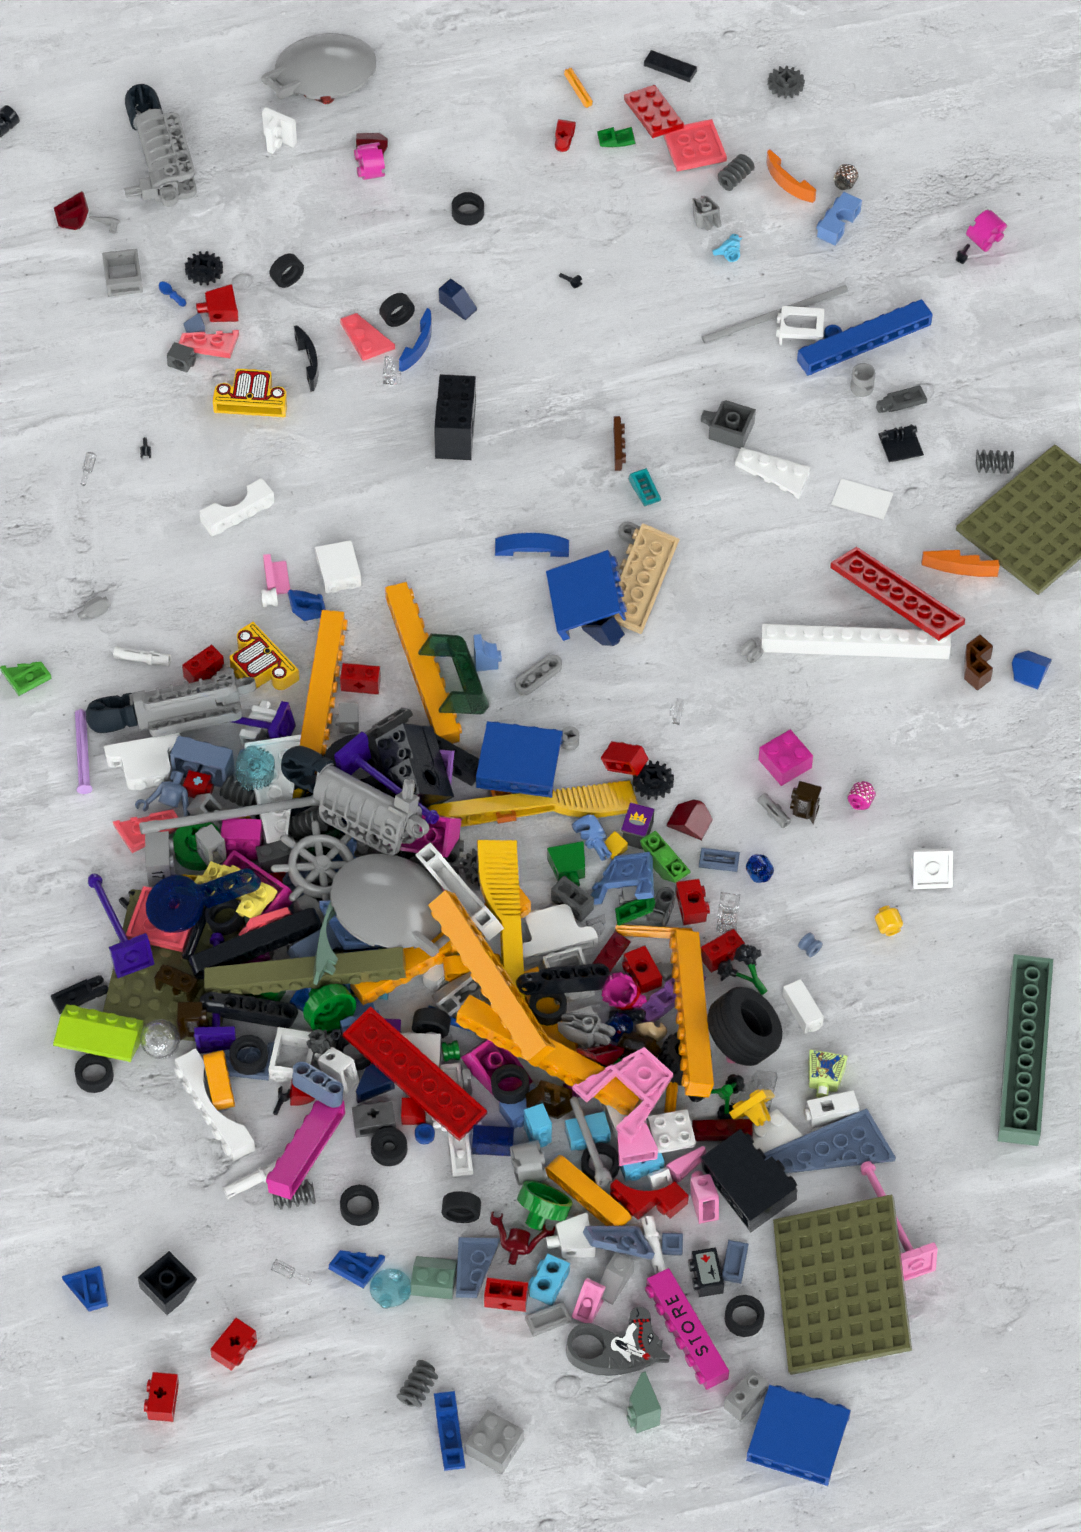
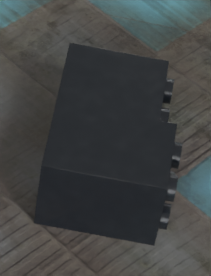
[434,374,476,460]
[375,723,454,808]
[701,1129,798,1233]

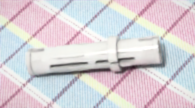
[113,646,171,667]
[222,1160,277,1199]
[641,1216,666,1275]

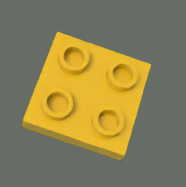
[729,1089,775,1126]

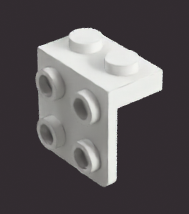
[647,1109,696,1153]

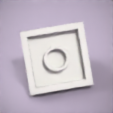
[262,107,297,154]
[910,848,953,889]

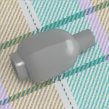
[77,596,111,620]

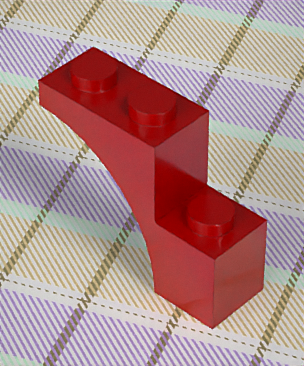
[610,1179,689,1220]

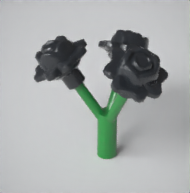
[717,944,768,995]

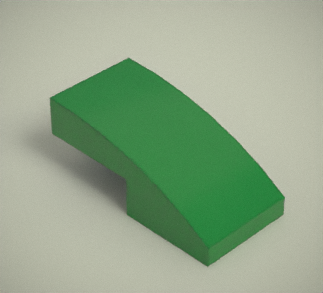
[597,127,636,147]

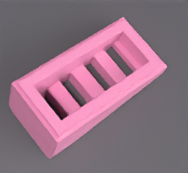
[666,1146,706,1183]

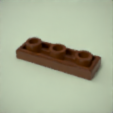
[613,416,626,471]

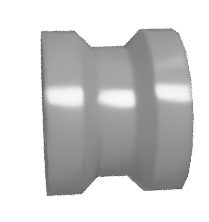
[740,639,764,663]
[561,726,579,750]

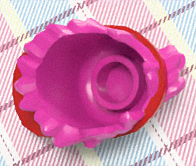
[601,972,647,1010]

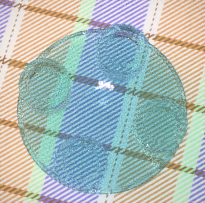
[370,1269,411,1309]

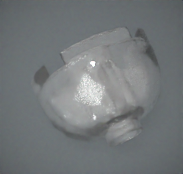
[140,1019,180,1059]

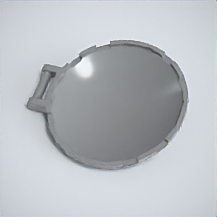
[261,33,376,99]
[330,854,450,957]

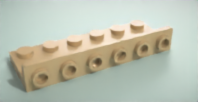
[612,523,680,634]

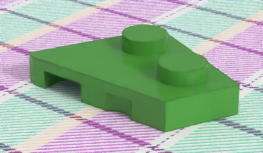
[0,662,52,696]

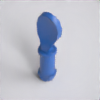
[159,281,186,307]

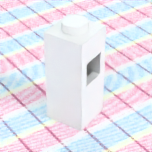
[782,979,824,1034]
[803,1090,859,1128]

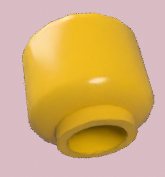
[875,905,903,936]

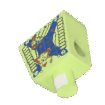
[808,1050,848,1098]

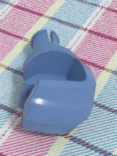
[572,814,612,861]

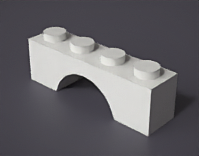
[199,478,275,537]

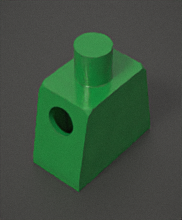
[547,841,585,887]

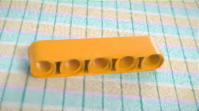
[545,1155,631,1226]

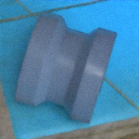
[798,932,823,958]

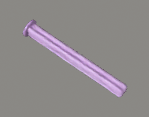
[75,709,92,794]

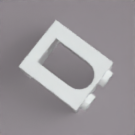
[776,306,824,345]

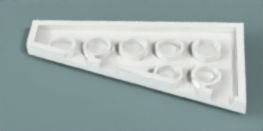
[244,734,301,844]

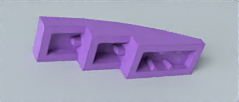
[636,975,706,1023]

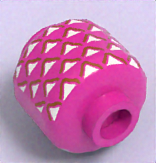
[847,781,876,810]

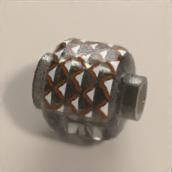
[833,164,859,190]

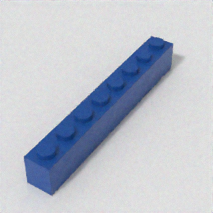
[797,299,933,376]

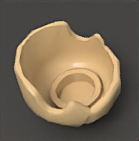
[635,1022,667,1043]

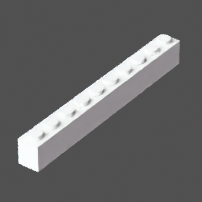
[761,624,951,659]

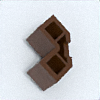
[964,634,993,691]

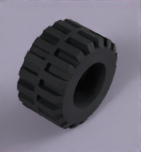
[658,1032,712,1086]

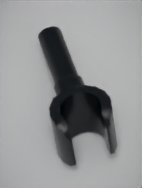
[955,244,970,264]
[559,273,583,288]
[140,437,151,458]
[273,1086,290,1115]

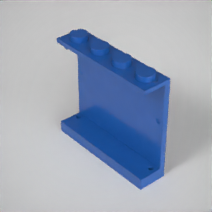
[546,550,627,641]
[476,721,563,798]
[746,1385,851,1486]

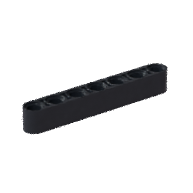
[188,908,322,980]

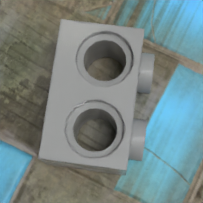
[195,824,227,866]
[724,1369,769,1421]

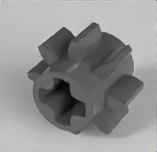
[306,1029,333,1054]

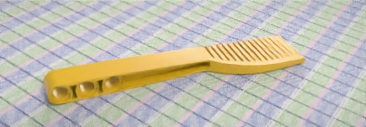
[427,780,638,827]
[477,840,526,1002]

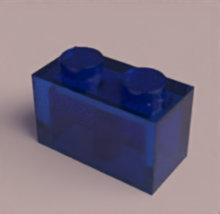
[472,1125,514,1156]

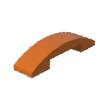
[766,149,816,203]

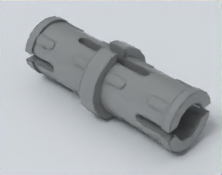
[757,793,791,828]

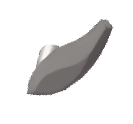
[89,216,120,234]

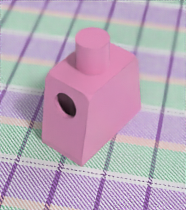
[617,1116,658,1166]
[690,1171,719,1224]

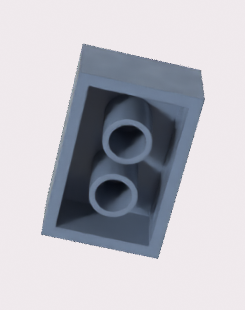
[170,736,235,788]

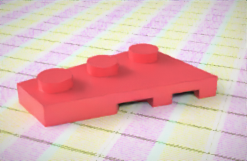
[179,330,239,358]

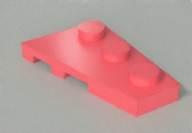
[340,313,395,361]
[113,809,180,853]

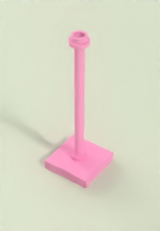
[860,1161,938,1281]

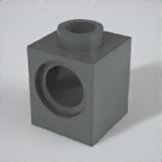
[167,342,196,373]

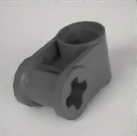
[646,887,675,927]

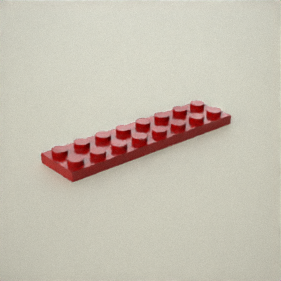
[830,547,965,641]
[342,1006,487,1141]

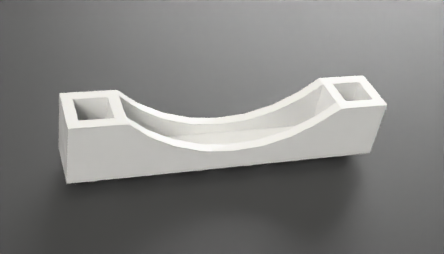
[415,843,504,941]
[174,1048,255,1161]

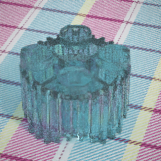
[235,745,275,791]

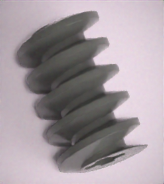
[718,154,755,191]
[976,450,1014,474]
[219,775,257,807]
[288,808,330,840]
[272,1179,316,1210]
[397,1360,438,1408]

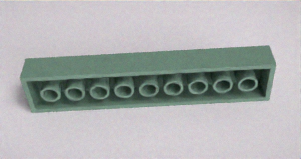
[997,954,1054,1146]

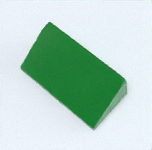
[615,898,655,926]

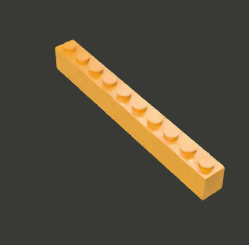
[385,582,462,744]
[300,610,348,774]
[350,887,531,1005]
[428,890,555,1063]
[669,929,714,1098]
[456,994,642,1116]

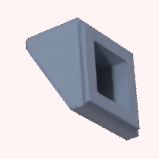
[183,313,205,333]

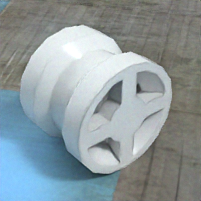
[261,588,278,608]

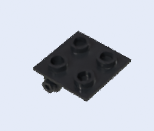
[878,424,924,463]

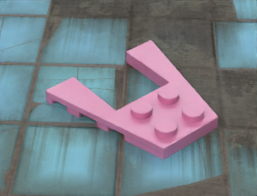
[572,1047,673,1143]

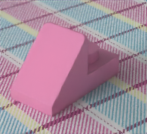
[572,1278,606,1323]

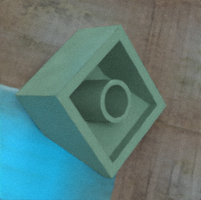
[411,1256,457,1299]
[626,1372,661,1434]

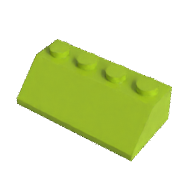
[53,1005,144,1062]

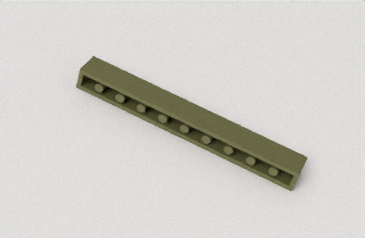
[204,947,406,999]

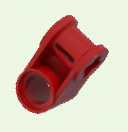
[555,119,576,152]

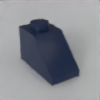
[439,278,477,320]
[581,616,625,646]
[355,1063,395,1103]

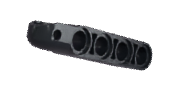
[516,964,610,995]
[199,992,298,1028]

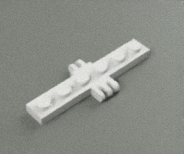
[432,1063,482,1176]

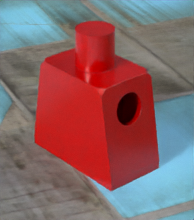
[196,284,239,322]

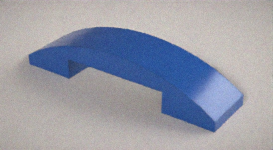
[399,308,432,372]
[495,533,569,557]
[434,1391,465,1471]

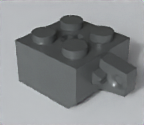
[701,400,756,449]

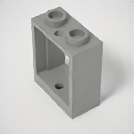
[102,249,143,297]

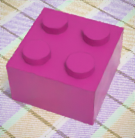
[758,729,813,786]
[221,818,264,861]

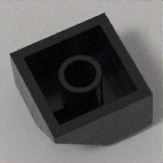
[138,1251,197,1315]

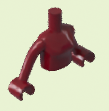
[490,1211,555,1265]

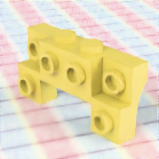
[189,861,278,918]

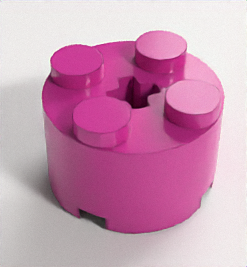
[354,142,385,180]
[966,210,1007,252]

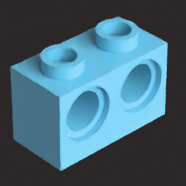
[524,1103,552,1148]
[528,1254,570,1306]

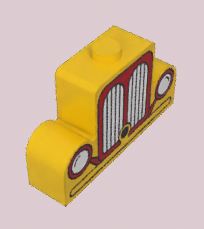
[213,369,287,417]
[229,622,299,690]

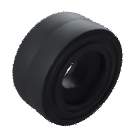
[371,1127,408,1166]

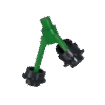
[688,1074,745,1119]

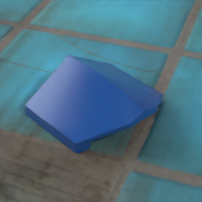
[288,589,326,621]
[1012,650,1052,690]

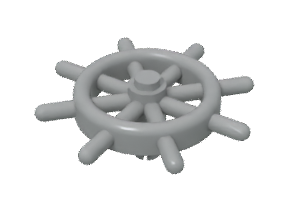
[271,821,354,901]

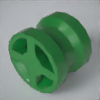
[441,1040,460,1062]

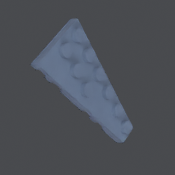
[764,1108,896,1173]

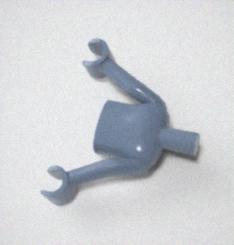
[135,771,190,817]

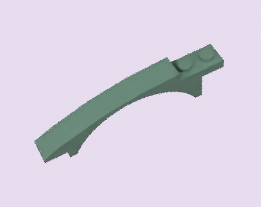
[313,901,338,985]

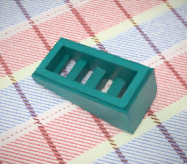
[628,468,661,507]

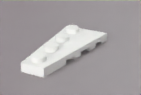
[735,447,810,499]
[753,1109,803,1153]

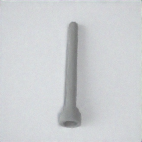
[570,1097,612,1186]

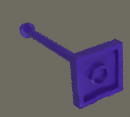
[231,701,296,739]
[334,731,439,824]
[88,873,155,978]
[194,933,236,1054]

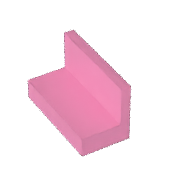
[263,554,290,594]

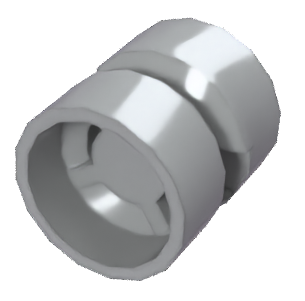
[850,363,876,397]

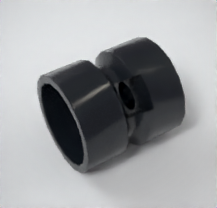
[0,105,20,137]

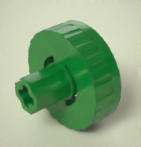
[173,822,221,871]
[303,984,356,1034]
[517,1181,573,1231]

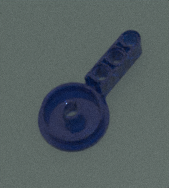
[146,868,261,933]

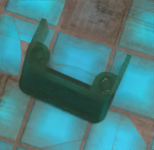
[418,633,489,714]

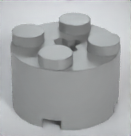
[510,1140,547,1186]

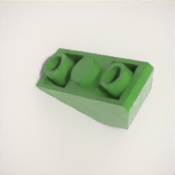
[640,830,691,883]

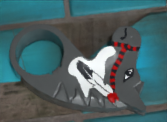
[566,1307,670,1376]

